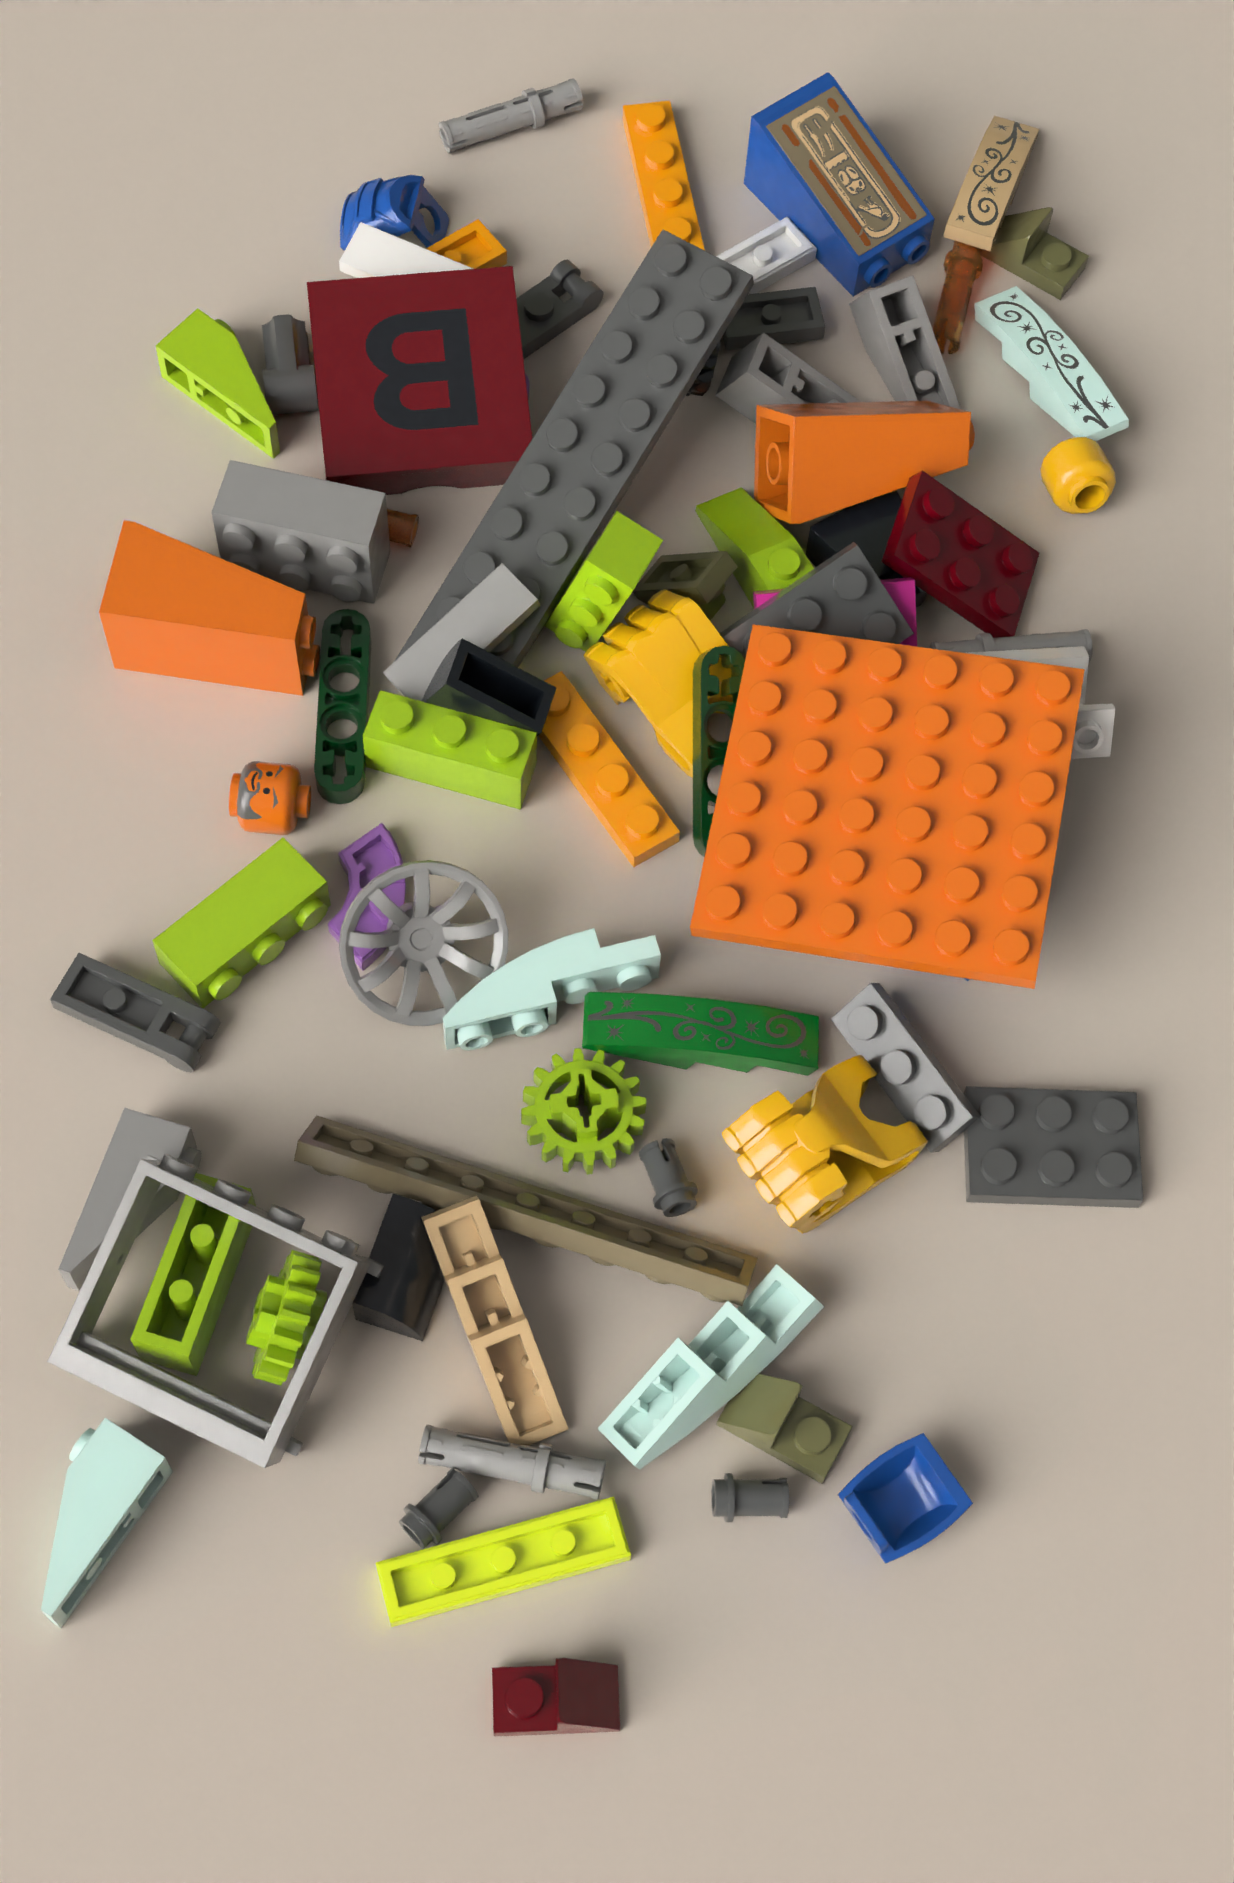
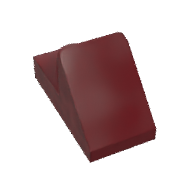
[492,1658,620,1737]

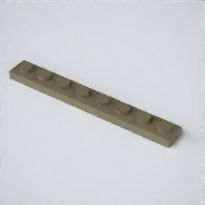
[294,1115,758,1306]

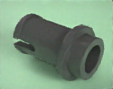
[639,1138,698,1217]
[399,1468,479,1548]
[711,1473,789,1522]

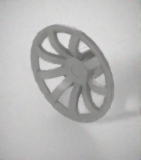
[339,860,508,1026]

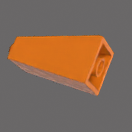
[754,401,975,524]
[99,520,320,696]

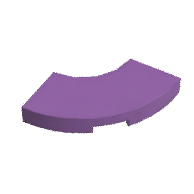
[328,823,406,971]

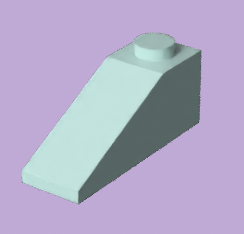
[41,1418,173,1628]

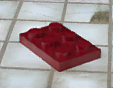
[882,470,1040,638]

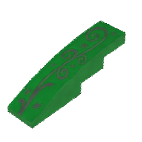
[582,992,819,1076]

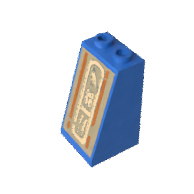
[744,72,935,297]

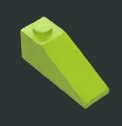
[155,308,280,459]
[695,487,814,608]

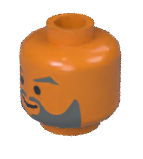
[229,761,312,835]

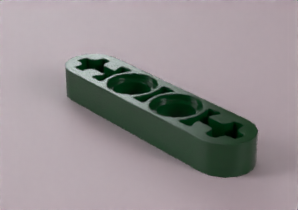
[314,609,372,805]
[693,646,745,857]

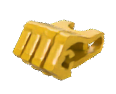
[583,589,733,778]
[722,1055,928,1234]

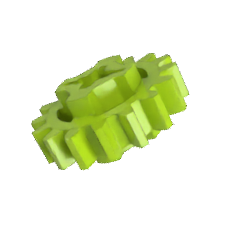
[521,1048,646,1175]
[246,1250,327,1386]

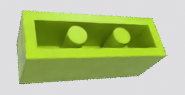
[545,511,663,652]
[363,690,537,810]
[152,837,331,1008]
[130,1173,256,1376]

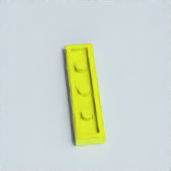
[376,1496,631,1628]

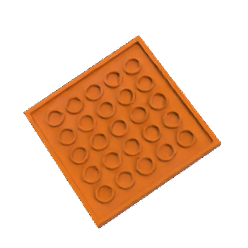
[690,624,1085,989]

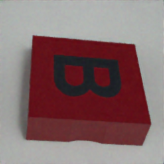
[307,266,532,495]

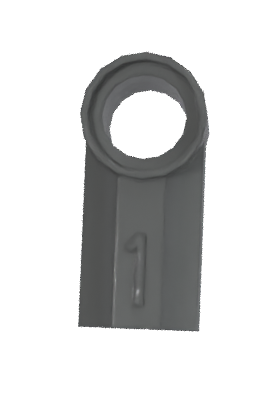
[262,314,319,415]

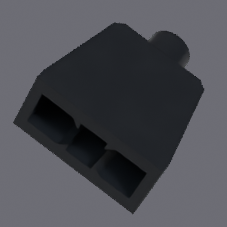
[805,490,927,608]

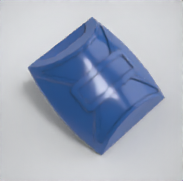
[340,175,449,250]
[838,1433,973,1564]

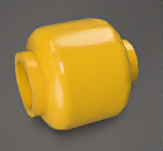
[1040,437,1116,514]

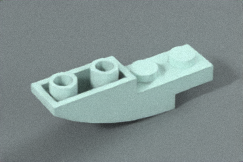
[443,928,661,1050]

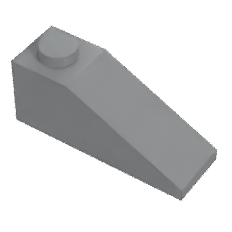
[849,275,961,409]
[715,332,861,424]
[58,1108,201,1291]

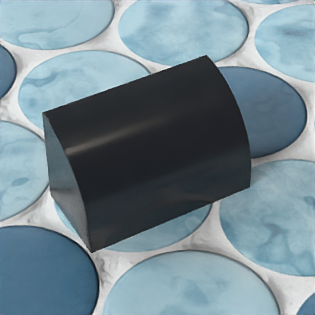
[422,638,556,736]
[352,1194,445,1341]

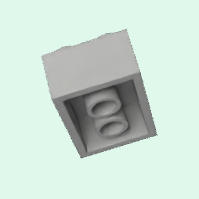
[212,460,390,604]

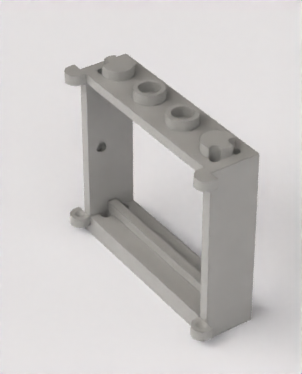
[47,1154,384,1468]

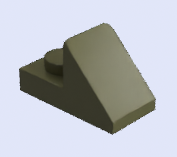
[977,207,1089,300]
[633,551,738,621]
[716,1374,853,1484]

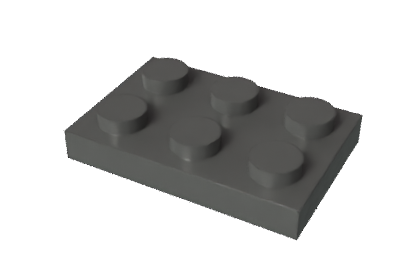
[719,542,914,659]
[963,1086,1143,1208]

